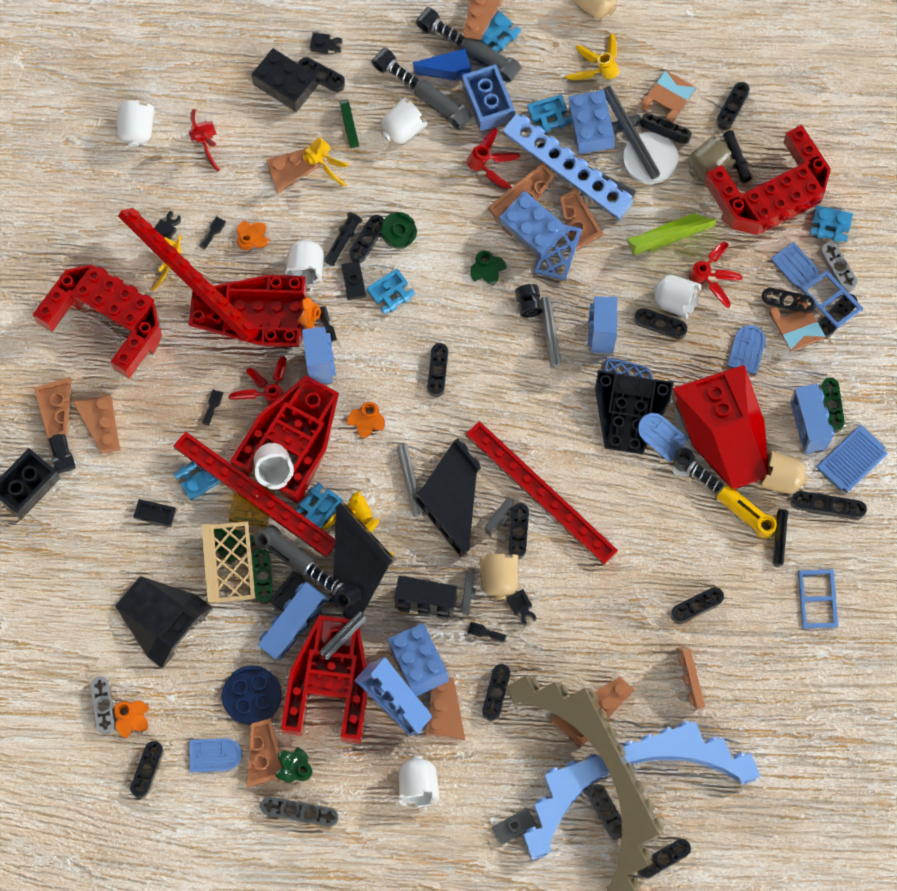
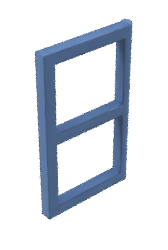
[800,270,863,329]
[798,570,838,629]

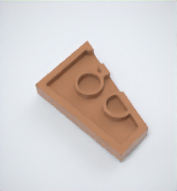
[267,148,325,194]
[560,188,603,251]
[34,377,72,441]
[73,395,120,454]
[676,646,705,709]
[426,677,465,740]
[246,718,283,788]

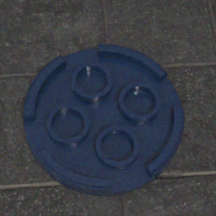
[222,665,282,725]

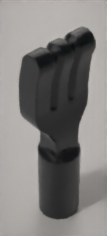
[199,216,226,250]
[320,306,337,342]
[202,389,224,426]
[467,622,507,642]

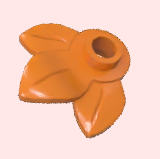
[236,220,270,250]
[298,298,321,329]
[347,402,385,438]
[114,700,149,738]

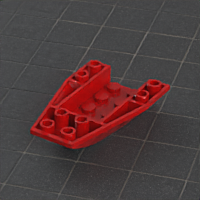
[188,275,307,347]

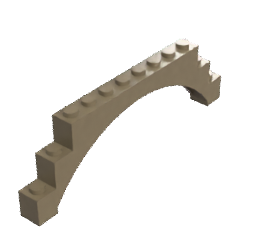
[506,676,664,891]

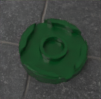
[380,212,417,249]

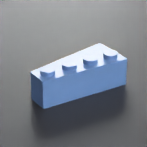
[258,582,331,660]
[354,657,432,736]

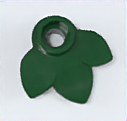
[470,250,507,285]
[275,747,312,783]

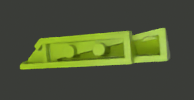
[626,213,716,256]

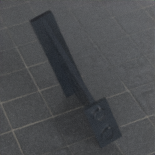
[413,438,481,558]
[328,502,396,619]

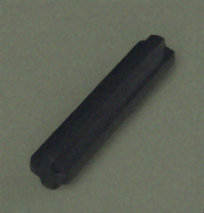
[773,509,788,566]

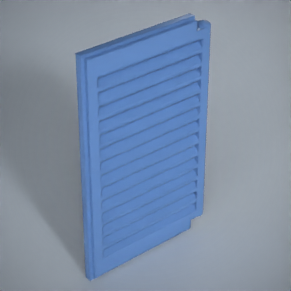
[816,424,888,493]

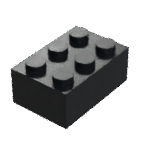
[251,48,318,112]
[0,448,61,520]
[394,575,457,620]

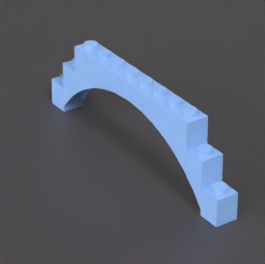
[523,721,760,860]

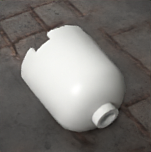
[381,97,427,144]
[117,101,154,147]
[285,239,324,287]
[653,274,701,319]
[254,443,294,489]
[399,756,439,807]

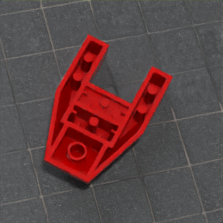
[230,375,339,504]
[281,615,368,744]

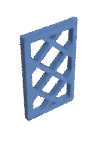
[534,224,582,281]

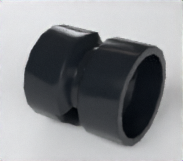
[515,284,543,318]

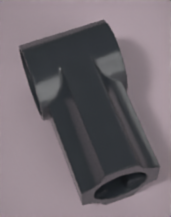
[49,434,76,474]

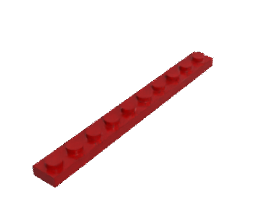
[118,208,259,342]
[466,421,618,565]
[173,431,335,558]

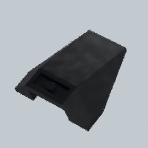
[595,370,674,455]
[115,576,213,669]

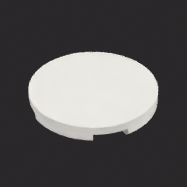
[623,132,678,185]

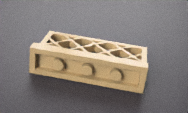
[201,522,255,605]

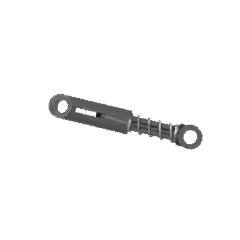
[415,7,522,83]
[371,47,473,130]
[254,525,362,609]

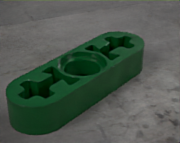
[339,99,359,149]
[821,378,845,433]
[252,548,273,605]

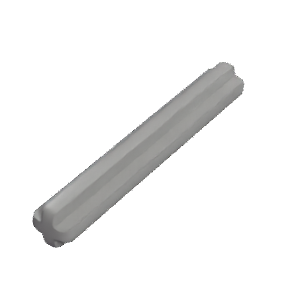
[541,297,561,368]
[397,444,423,517]

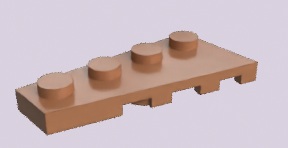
[463,0,503,40]
[488,163,555,236]
[551,676,634,748]

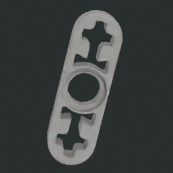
[821,242,857,292]
[91,677,115,735]

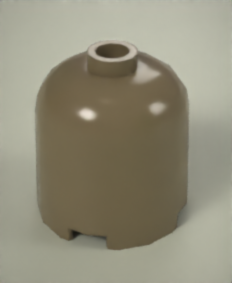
[688,135,735,182]

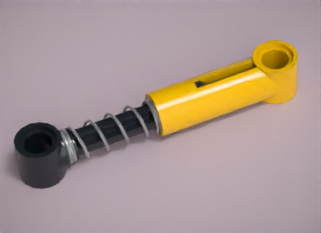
[673,447,777,539]

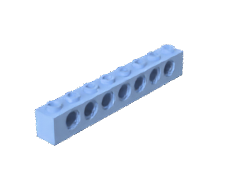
[503,113,634,221]

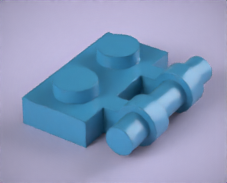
[477,11,521,52]
[527,94,572,133]
[810,205,853,243]
[366,269,415,315]
[173,462,220,501]
[295,482,343,528]

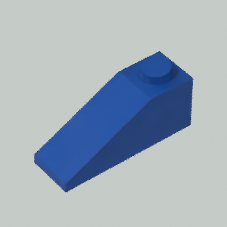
[413,49,471,80]

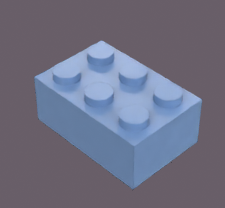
[462,64,515,131]
[568,90,615,154]
[499,190,566,259]
[587,296,617,354]
[302,327,336,384]
[790,384,834,454]
[387,623,450,696]

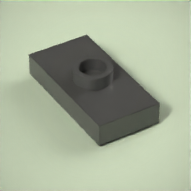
[485,498,514,537]
[461,571,476,615]
[492,808,537,846]

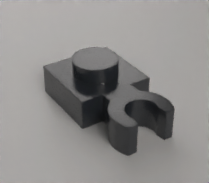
[310,32,343,54]
[154,211,181,240]
[506,589,536,626]

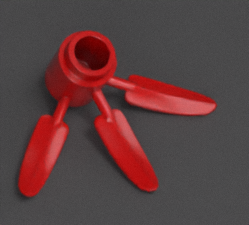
[188,109,220,171]
[466,128,521,189]
[689,241,743,308]
[228,357,287,406]

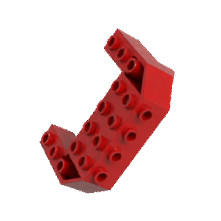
[704,125,831,235]
[32,264,162,379]

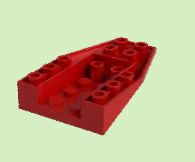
[672,365,769,490]

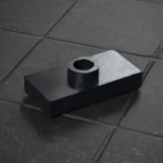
[341,261,366,300]
[133,499,177,527]
[269,571,309,612]

